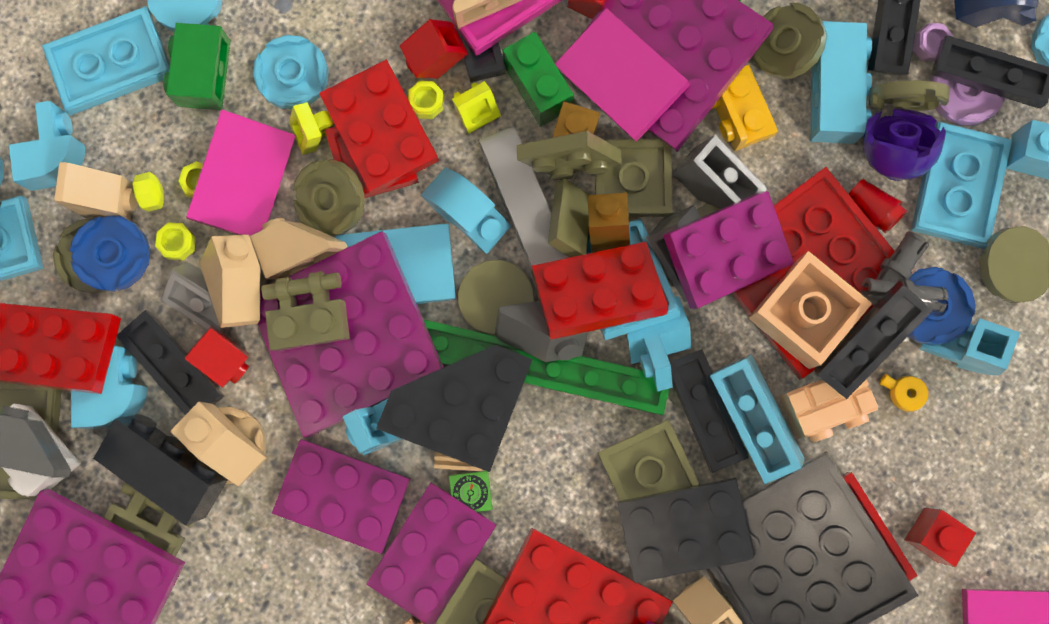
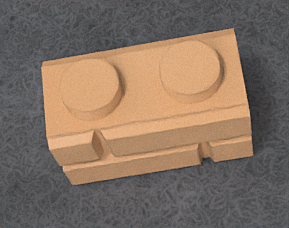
[779,379,878,443]

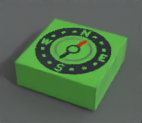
[449,471,493,512]

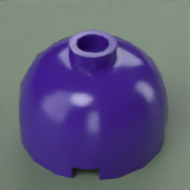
[863,109,946,181]

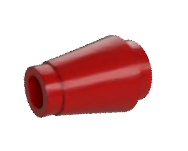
[848,179,907,234]

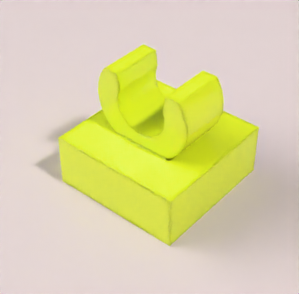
[452,81,501,133]
[289,102,334,155]

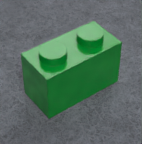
[163,23,231,111]
[502,31,574,127]

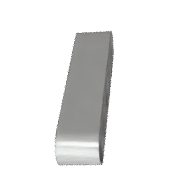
[478,126,570,271]

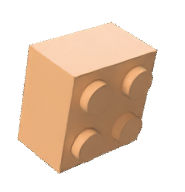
[748,251,872,369]

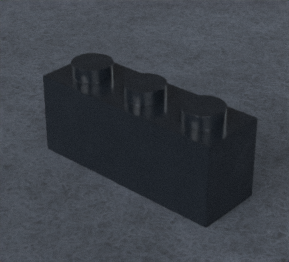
[93,414,228,526]

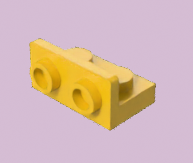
[711,65,778,152]

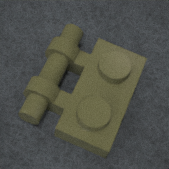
[262,271,350,351]
[104,482,194,557]

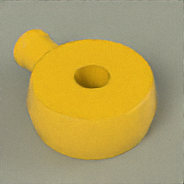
[879,374,929,412]

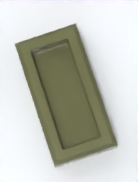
[547,178,589,257]

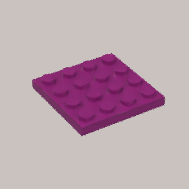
[580,0,774,152]
[258,231,444,438]
[0,489,186,624]

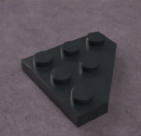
[376,345,533,472]

